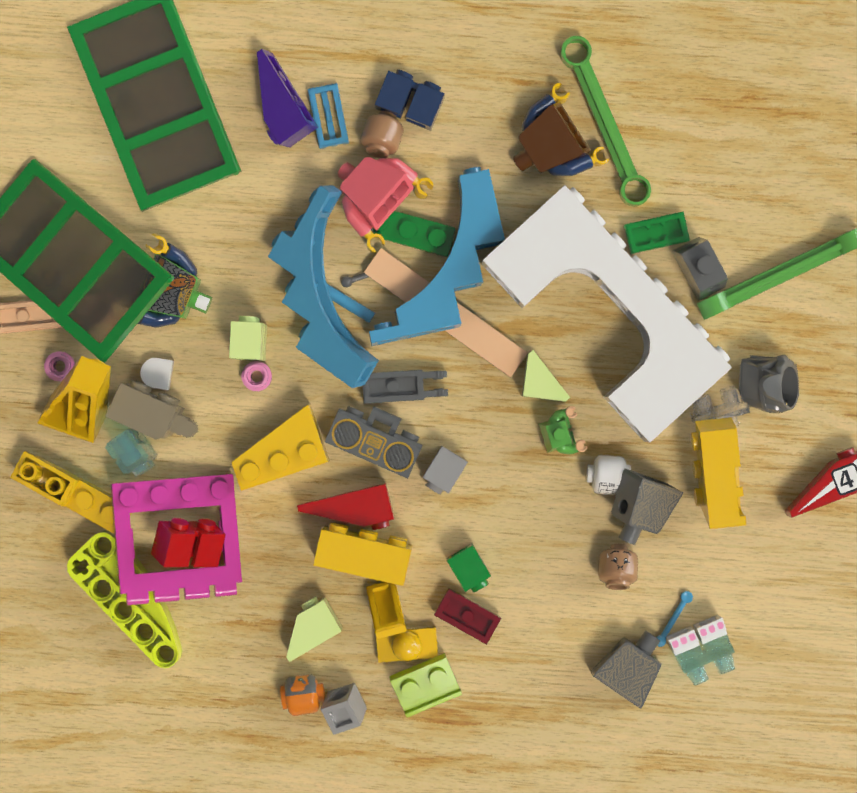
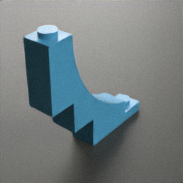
[369,167,505,347]

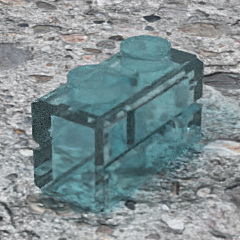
[105,429,158,477]

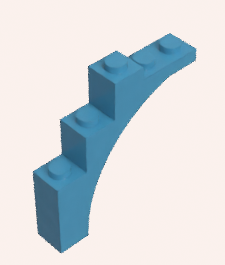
[268,185,379,388]

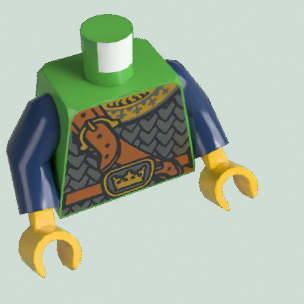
[119,233,212,328]

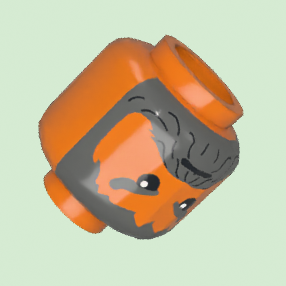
[280,674,325,716]

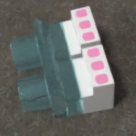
[666,615,735,685]

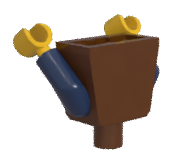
[513,83,609,176]

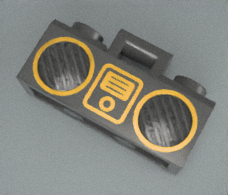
[325,406,423,479]

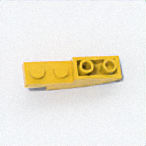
[10,451,132,534]

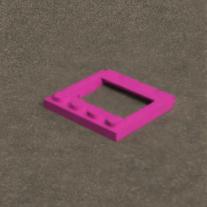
[111,474,242,606]

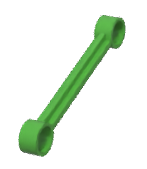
[560,36,651,207]
[697,228,857,320]

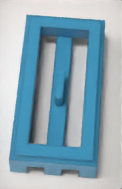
[308,83,349,149]

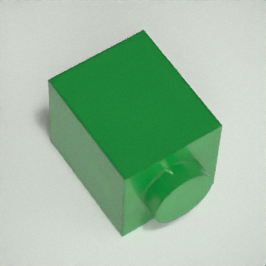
[446,543,491,593]

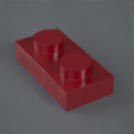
[434,588,502,645]

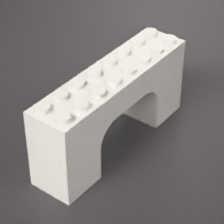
[482,185,732,443]

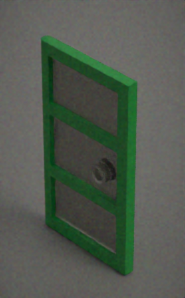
[67,0,242,212]
[0,159,174,363]

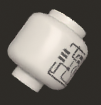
[586,455,631,495]

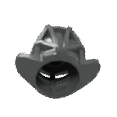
[739,355,799,413]

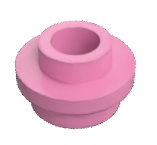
[44,351,75,381]
[241,361,272,391]

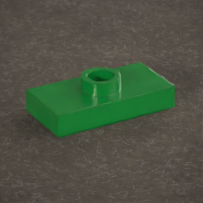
[624,211,690,255]

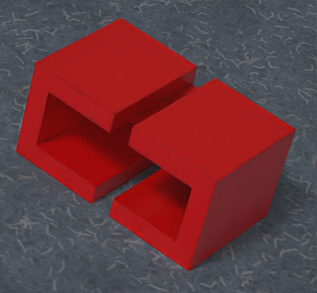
[151,518,226,567]

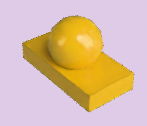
[366,582,407,639]
[376,627,438,663]

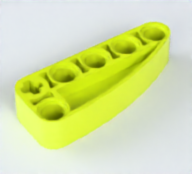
[67,530,182,668]

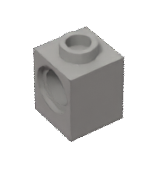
[423,446,468,495]
[321,683,367,735]

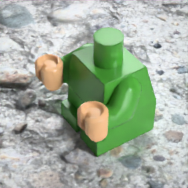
[538,406,587,455]

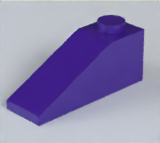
[257,49,318,148]

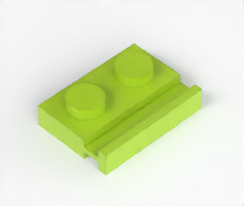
[389,653,462,718]

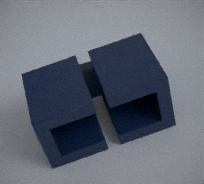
[375,69,445,131]

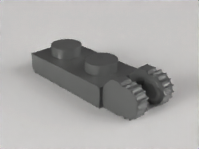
[363,370,448,404]

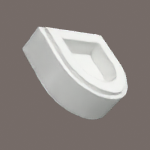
[140,358,174,390]

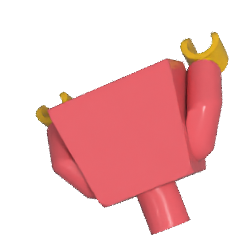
[338,157,433,253]

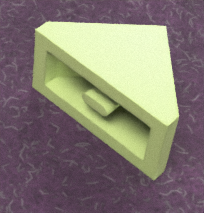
[522,350,570,402]

